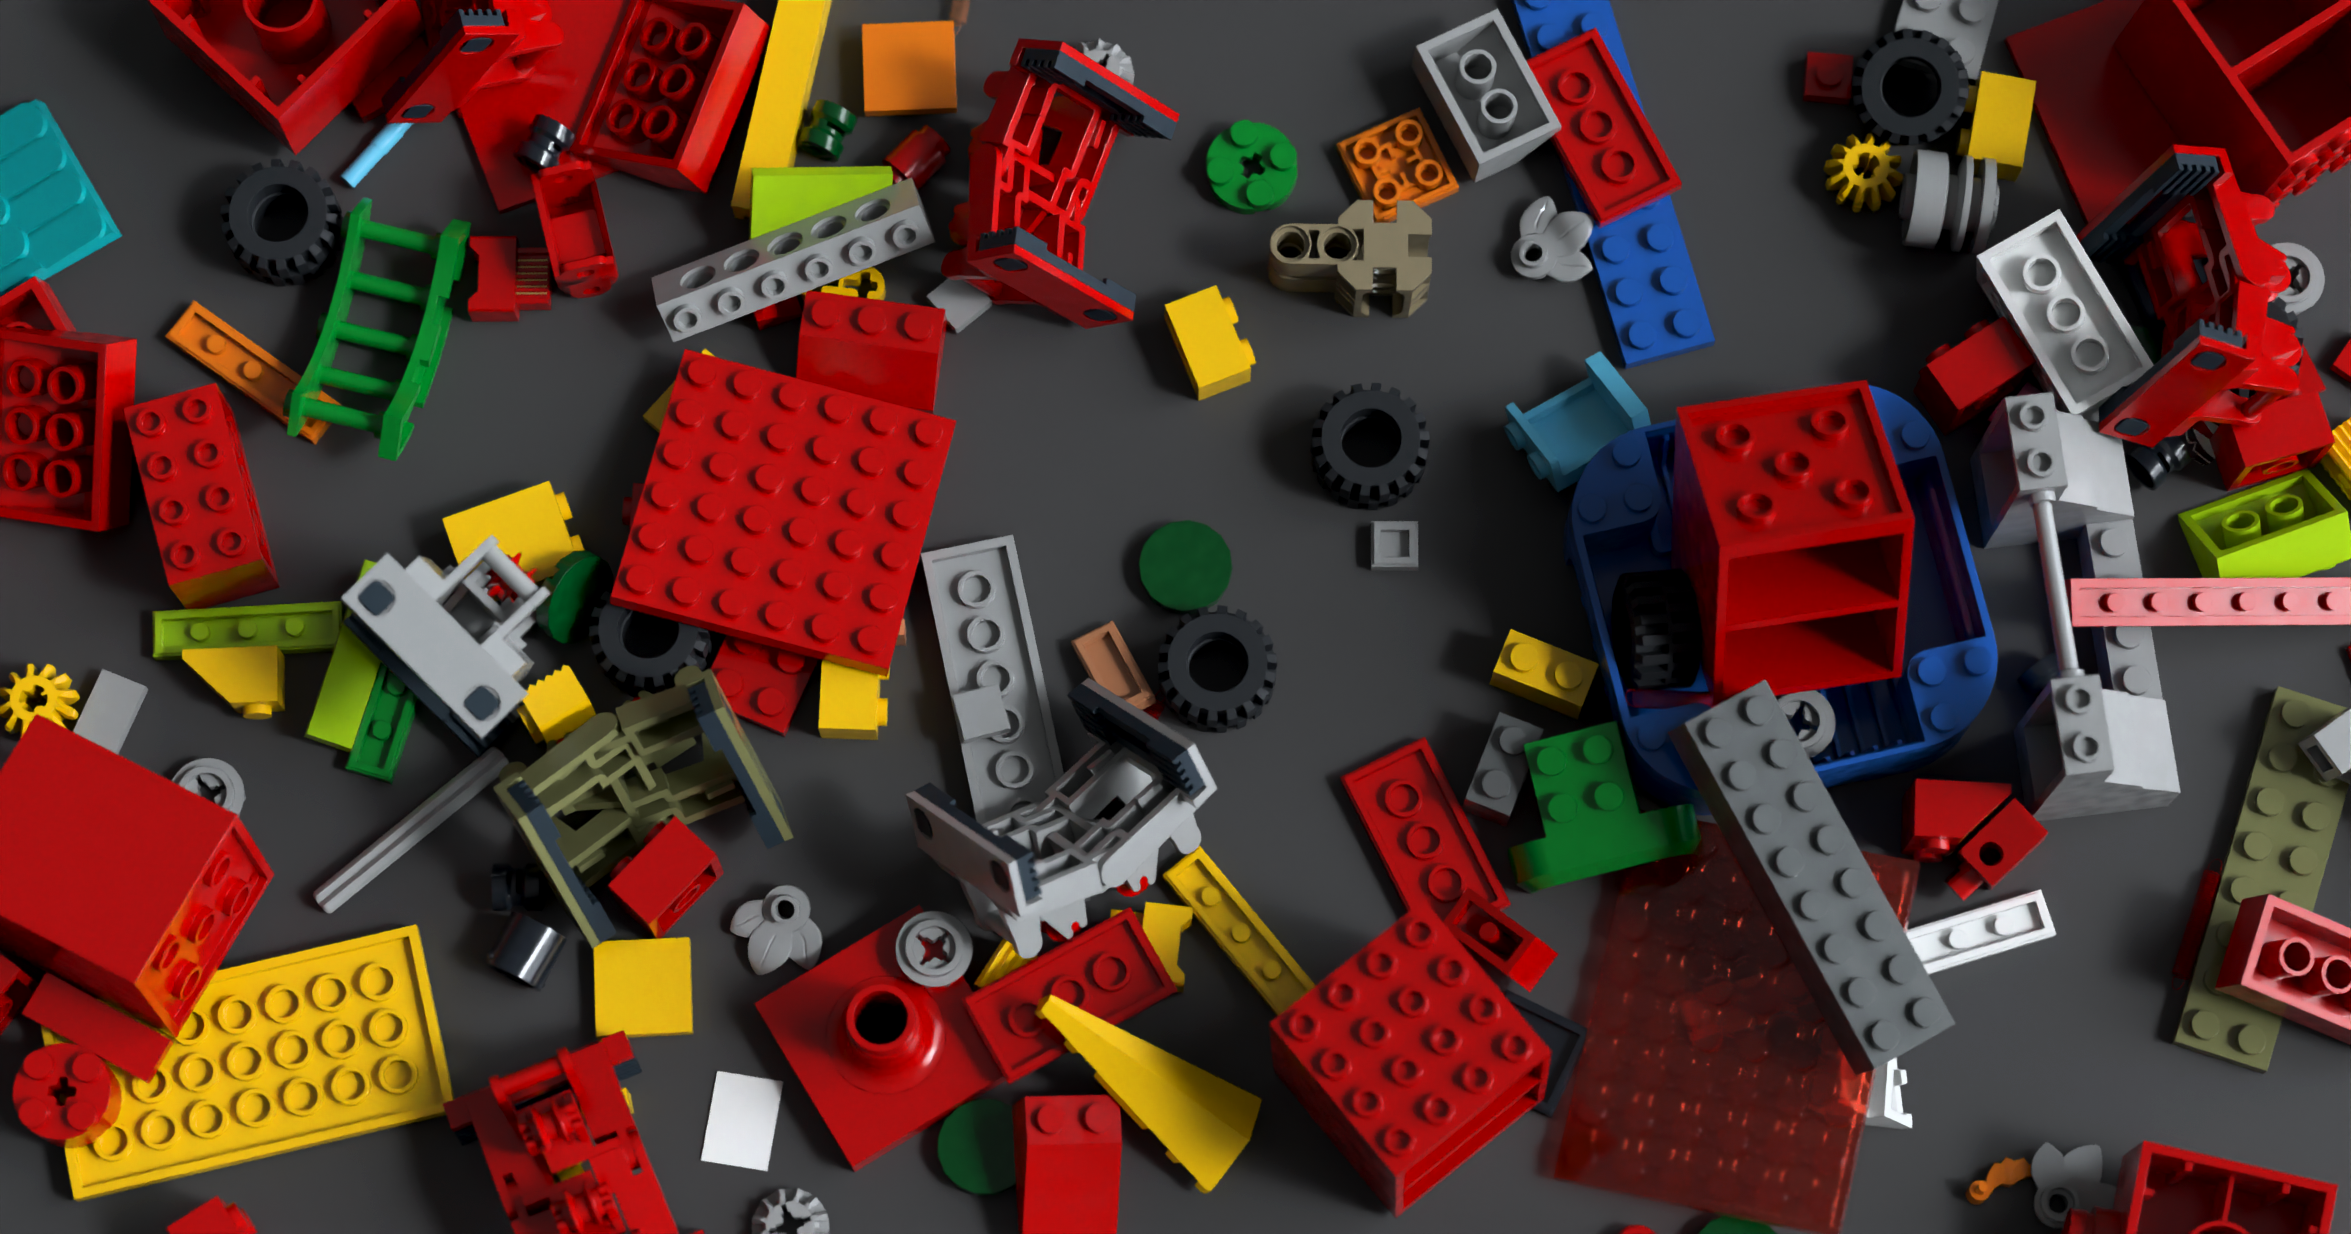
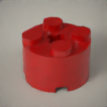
[13,1043,122,1148]

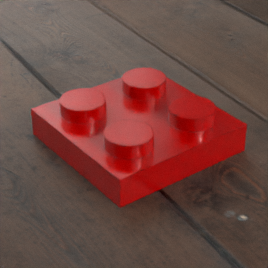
[711,635,821,737]

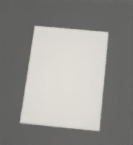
[701,1071,783,1171]

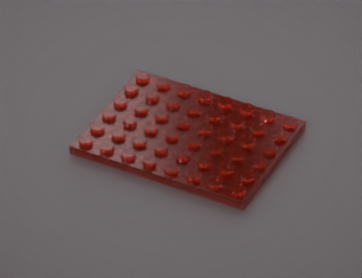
[1554,810,1921,1234]

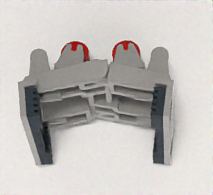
[906,678,1217,959]

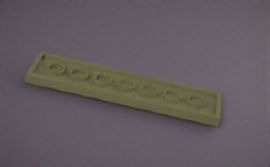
[2171,686,2349,1074]

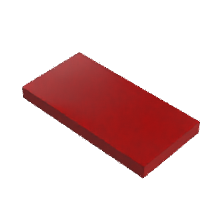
[1526,27,1682,229]
[1340,737,1511,922]
[961,907,1178,1085]

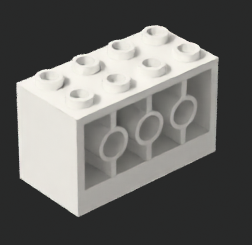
[1976,209,2153,422]

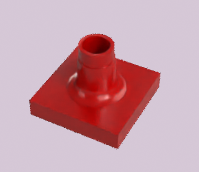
[754,905,1005,1172]

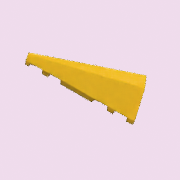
[1035,994,1262,1194]

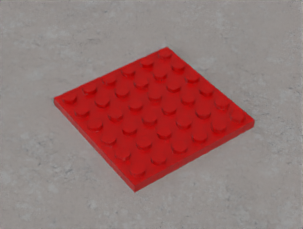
[610,349,957,677]

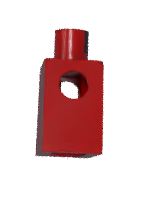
[1944,798,2049,902]

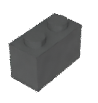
[1462,712,1544,827]

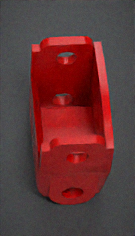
[531,161,619,298]

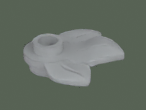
[1511,196,1594,283]
[730,884,822,975]
[2030,1142,2116,1229]

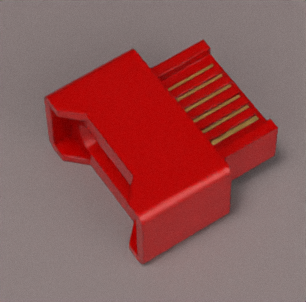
[468,236,552,322]

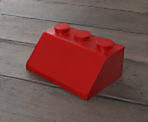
[796,290,947,413]

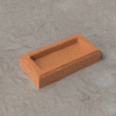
[1071,621,1156,710]

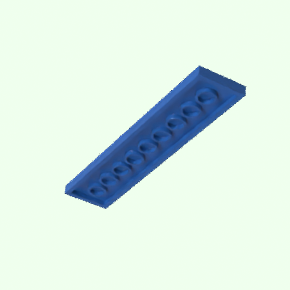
[1511,0,1715,369]

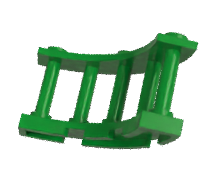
[283,197,471,461]

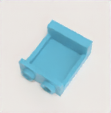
[1504,351,1651,492]

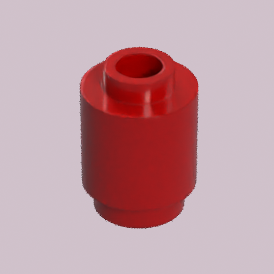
[882,125,951,190]

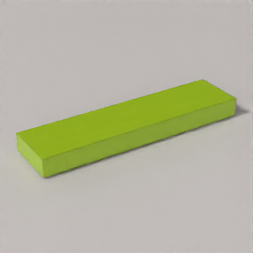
[304,559,381,752]
[152,601,344,661]

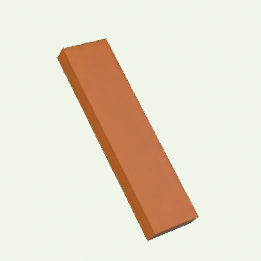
[165,300,342,445]

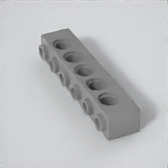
[651,178,935,342]

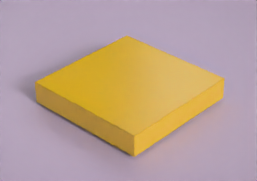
[594,937,693,1039]

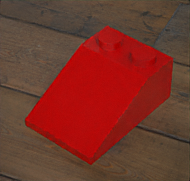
[1012,1095,1122,1234]

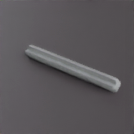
[313,746,509,913]

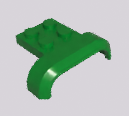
[1507,721,1701,894]

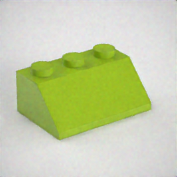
[2178,468,2351,578]

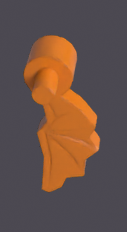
[1965,1157,2032,1205]

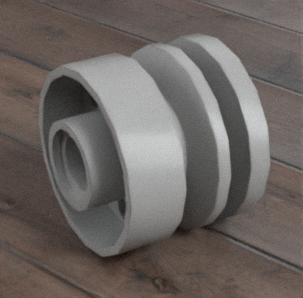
[1899,149,2000,255]

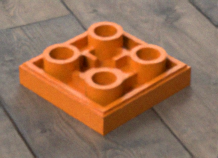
[862,21,957,117]
[1336,107,1459,223]

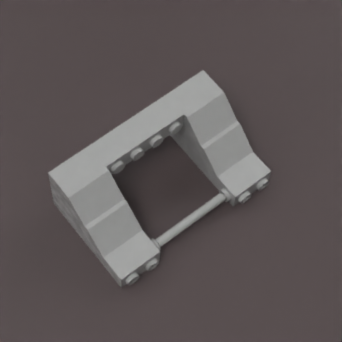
[1970,392,2181,821]

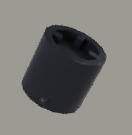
[485,912,567,992]

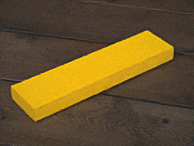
[1162,845,1316,1016]

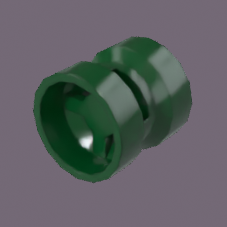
[797,99,858,163]

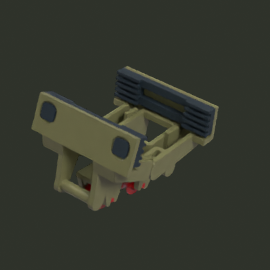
[493,666,794,948]

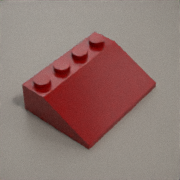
[569,0,772,194]
[0,327,137,532]

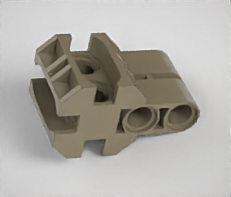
[1268,200,1432,318]

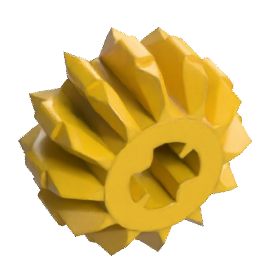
[1823,133,1903,213]
[0,663,80,738]

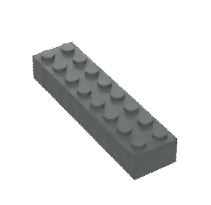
[1667,679,1955,1075]

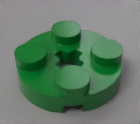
[1206,120,1297,215]

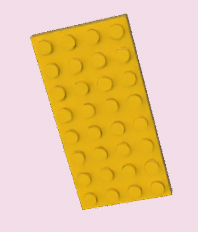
[41,924,454,1202]

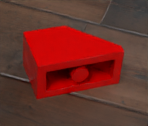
[1443,887,1558,992]

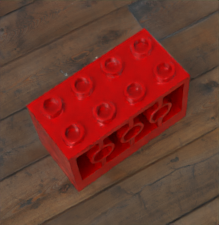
[123,383,280,609]

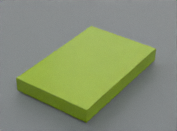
[748,166,893,240]

